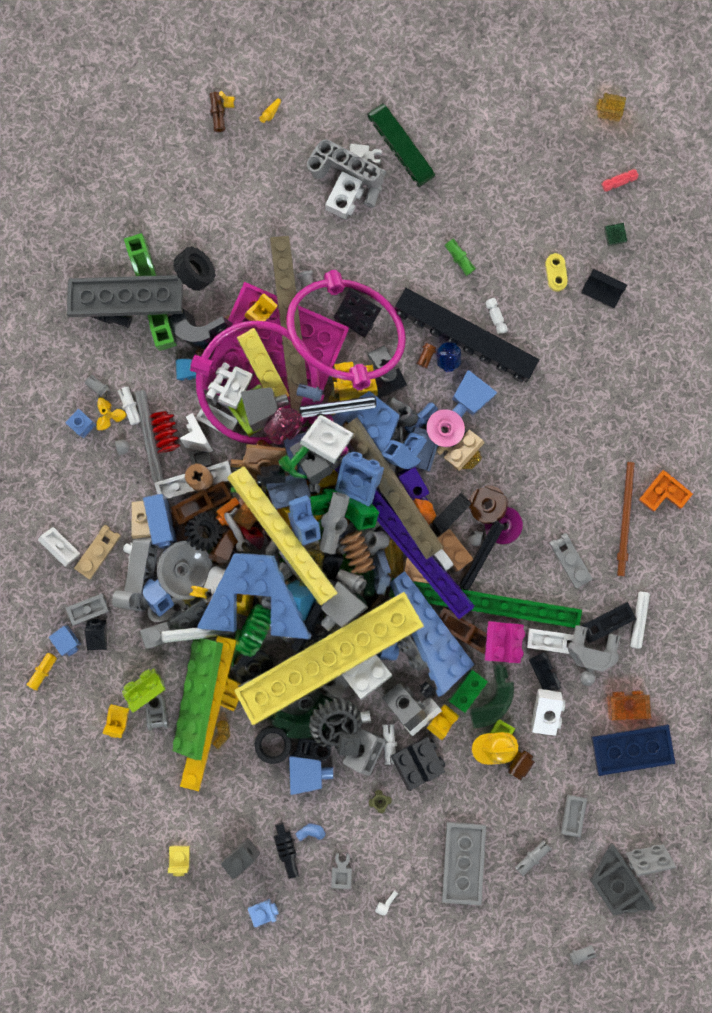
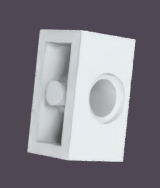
[531,689,565,736]

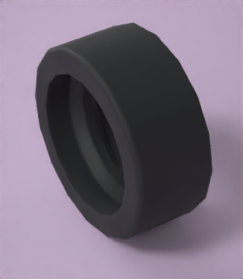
[254,726,292,764]

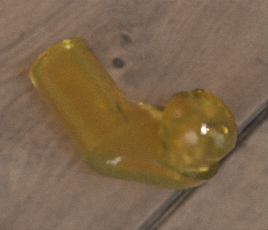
[456,450,482,470]
[211,720,230,750]

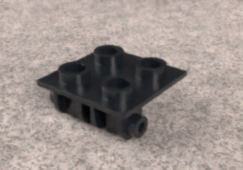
[333,288,382,338]

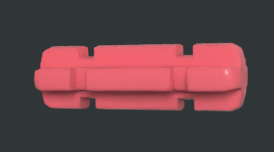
[602,169,638,192]

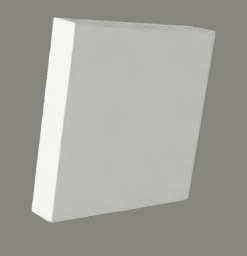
[300,414,354,463]

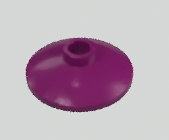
[485,507,523,545]

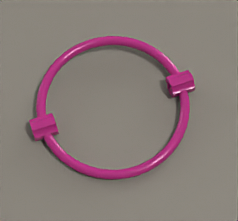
[286,270,406,390]
[190,321,324,445]

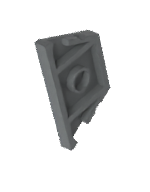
[590,843,656,915]

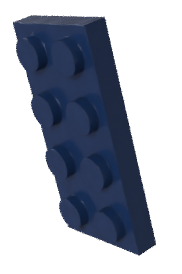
[591,724,676,776]

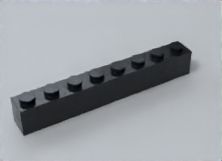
[394,287,540,383]

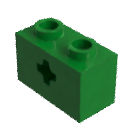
[448,669,488,713]

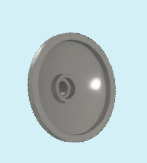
[157,541,212,600]

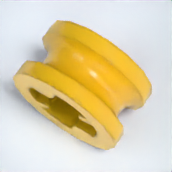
[189,586,209,599]

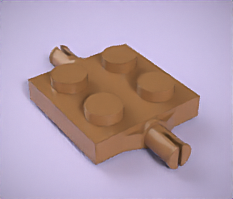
[230,445,297,483]

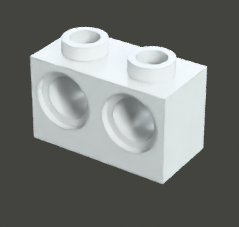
[325,171,364,219]

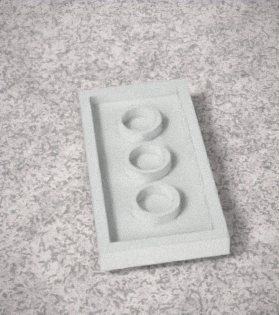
[317,622,392,700]

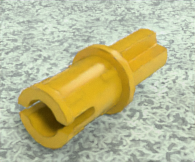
[27,653,57,690]

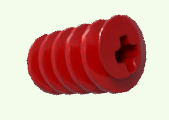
[150,411,181,453]

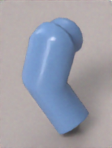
[295,823,325,841]

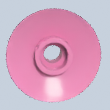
[426,409,465,447]

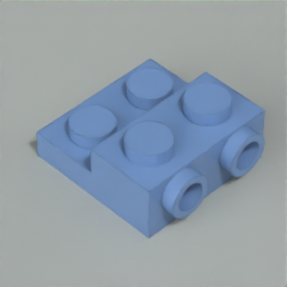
[335,452,384,506]

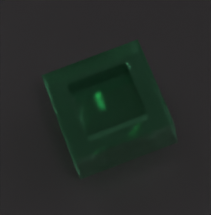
[604,223,628,246]

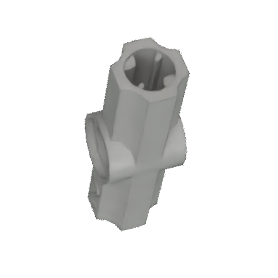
[319,492,350,554]

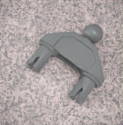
[568,625,621,686]

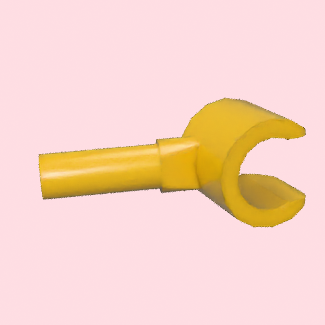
[219,91,235,108]

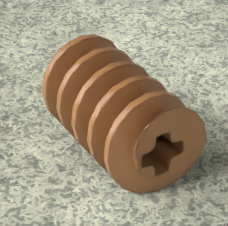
[185,464,213,492]
[340,530,375,573]

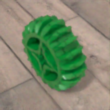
[236,604,271,657]

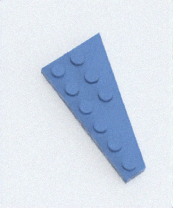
[390,571,475,697]

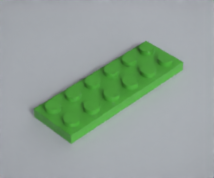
[172,638,223,760]

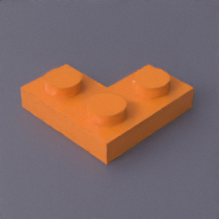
[638,470,693,512]

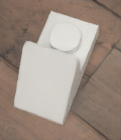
[180,413,213,453]

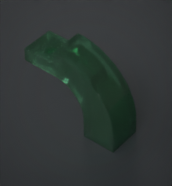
[469,663,514,729]
[270,694,338,739]

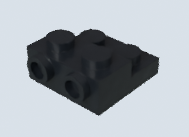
[391,737,445,791]

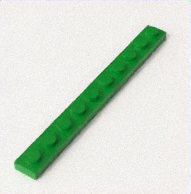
[389,578,582,628]

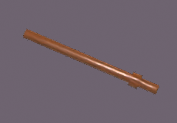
[617,462,635,576]

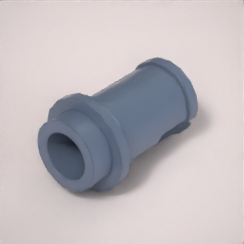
[296,384,323,402]

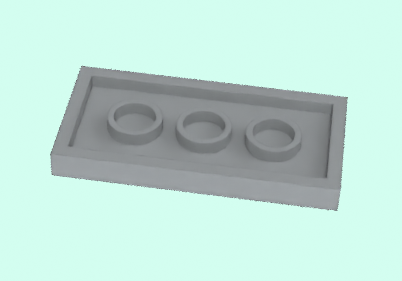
[442,822,486,905]

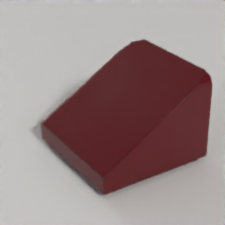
[240,526,265,550]

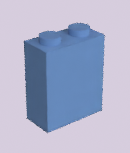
[143,494,177,549]

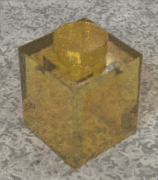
[596,93,627,122]

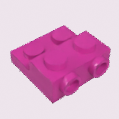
[485,621,525,663]

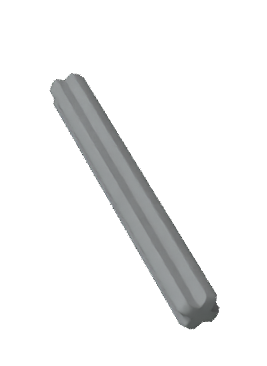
[135,390,164,483]

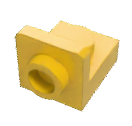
[427,705,459,740]

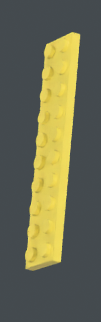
[234,592,424,725]

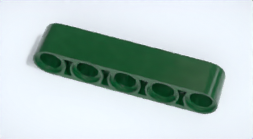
[367,103,435,188]

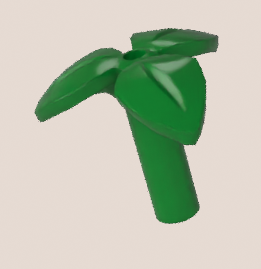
[278,446,309,478]

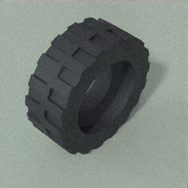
[173,246,216,291]
[432,493,472,534]

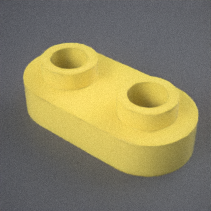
[545,253,568,292]

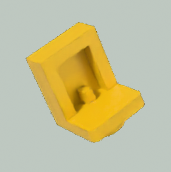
[244,294,278,321]
[103,704,129,738]

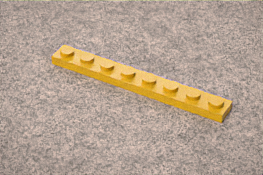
[180,635,237,791]

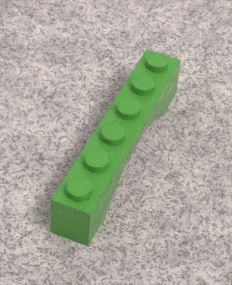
[124,233,177,351]

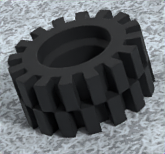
[184,513,223,551]

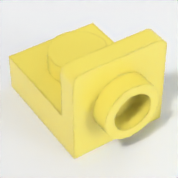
[168,846,190,876]

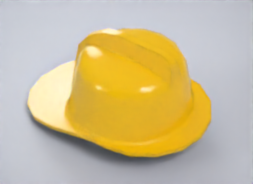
[472,732,518,765]

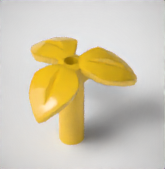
[96,398,127,431]

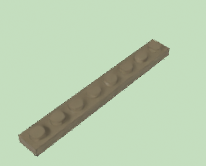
[344,418,443,560]

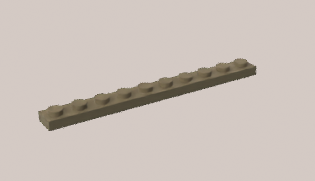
[270,236,312,427]

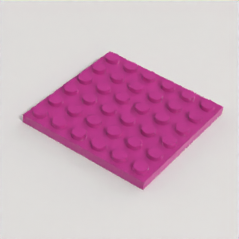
[203,282,349,432]

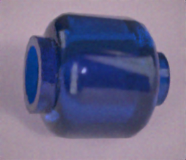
[437,342,461,372]

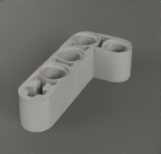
[307,139,384,188]
[112,537,158,611]

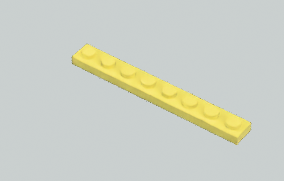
[227,467,338,605]

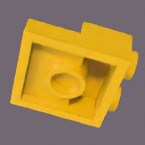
[332,362,378,401]

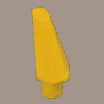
[259,98,281,123]

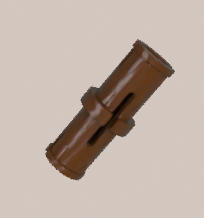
[209,92,226,132]

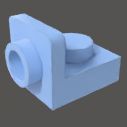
[248,899,279,928]

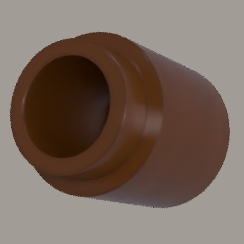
[508,750,535,781]

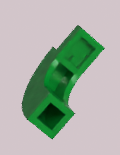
[309,489,379,530]

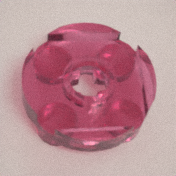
[264,407,302,444]

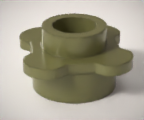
[368,790,392,814]

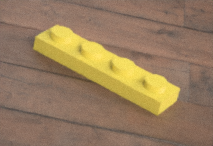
[237,328,289,397]

